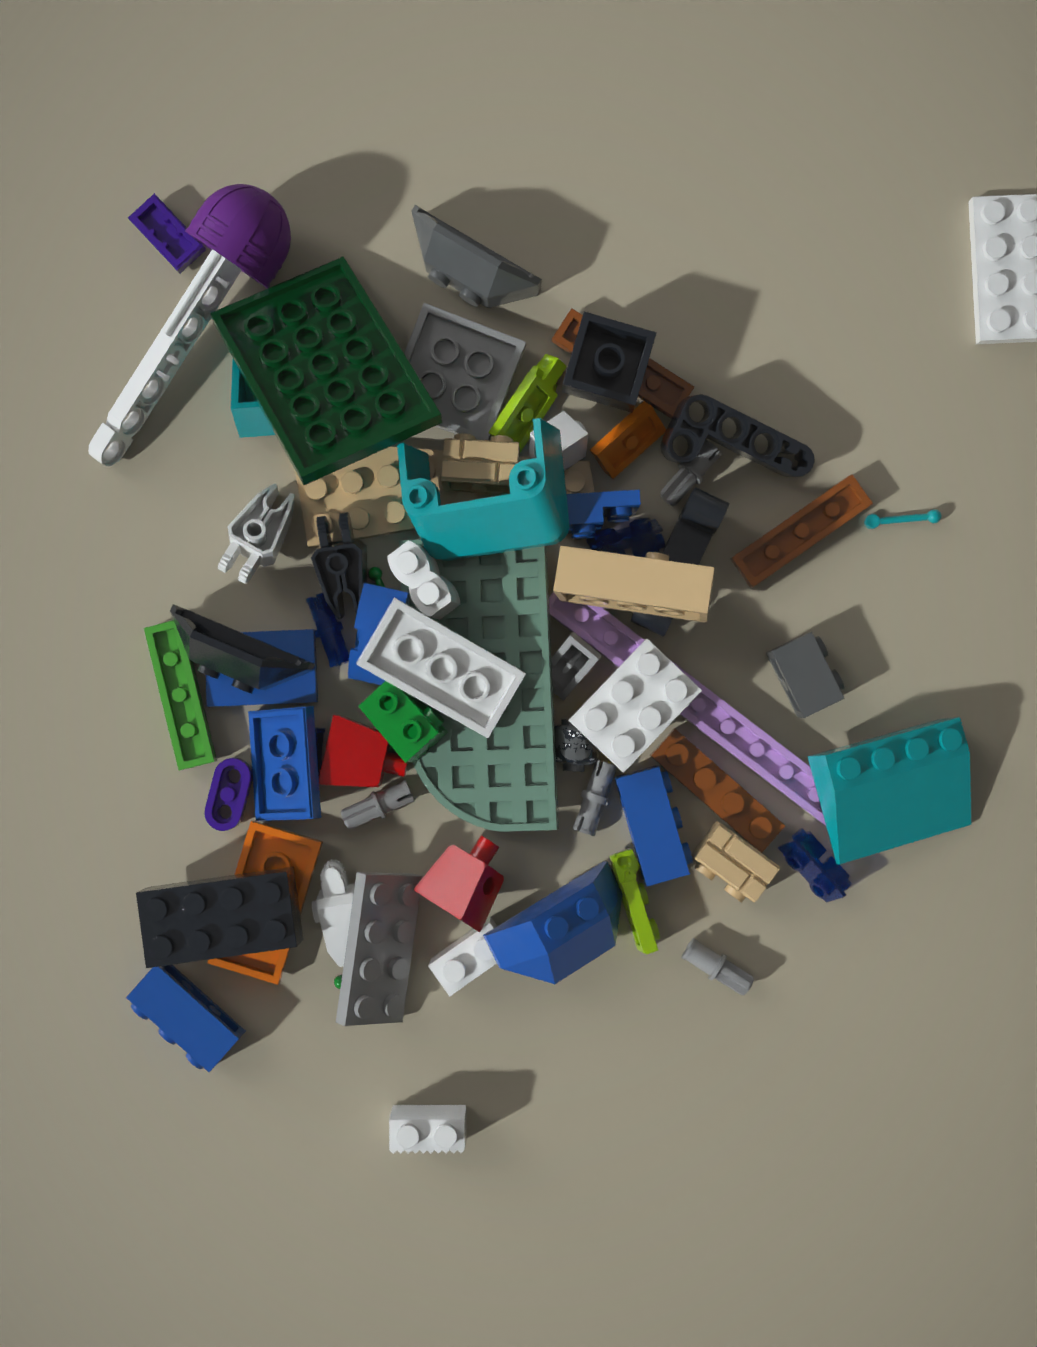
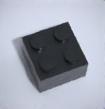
[562,311,657,413]

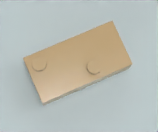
[553,546,715,623]

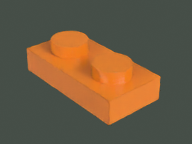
[590,401,666,479]

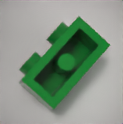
[358,681,448,763]

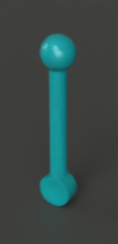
[864,509,942,529]

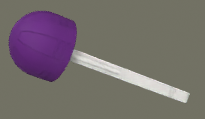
[88,184,291,467]

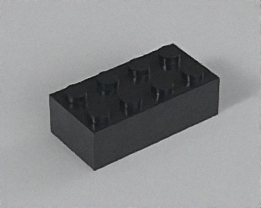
[136,866,304,968]

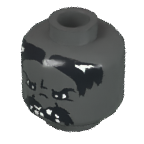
[555,719,599,772]

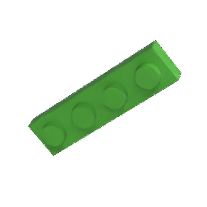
[144,620,217,771]

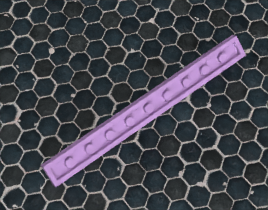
[549,591,826,826]

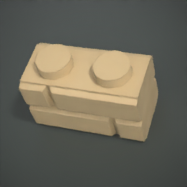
[441,433,520,494]
[691,821,780,903]

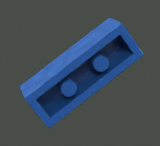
[614,765,693,886]
[126,965,246,1072]

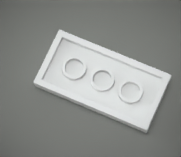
[969,194,1037,344]
[356,597,526,738]

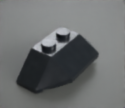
[170,604,316,694]

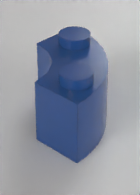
[348,583,414,685]

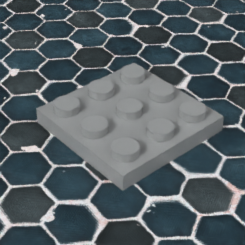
[404,303,526,440]

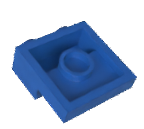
[566,489,641,539]

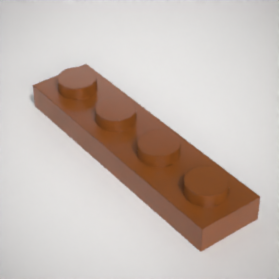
[552,308,694,419]
[730,474,873,588]
[650,729,786,853]

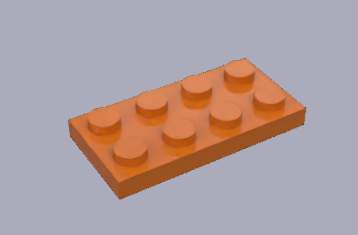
[207,820,323,985]

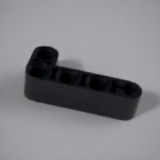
[660,394,815,477]
[630,487,730,637]

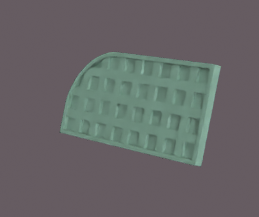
[399,539,559,832]

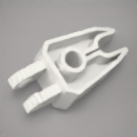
[218,484,294,584]
[312,859,355,967]

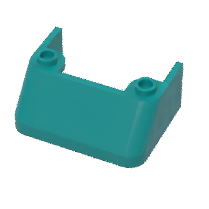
[397,418,569,561]

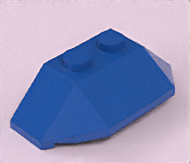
[483,861,623,984]

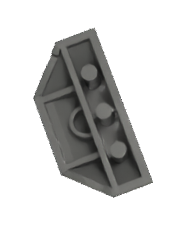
[411,205,542,308]

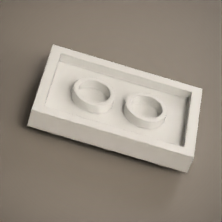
[568,638,702,773]

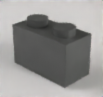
[766,632,845,718]

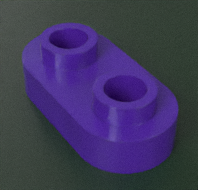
[204,758,253,831]

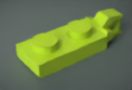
[488,354,567,452]
[609,849,660,955]

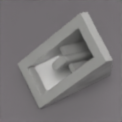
[551,632,602,701]

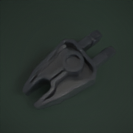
[311,512,367,619]

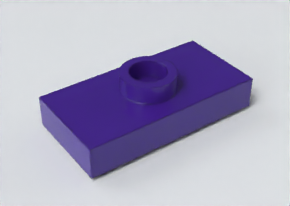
[128,193,206,274]

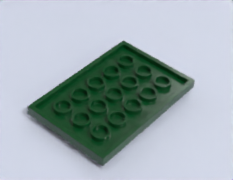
[210,256,442,485]

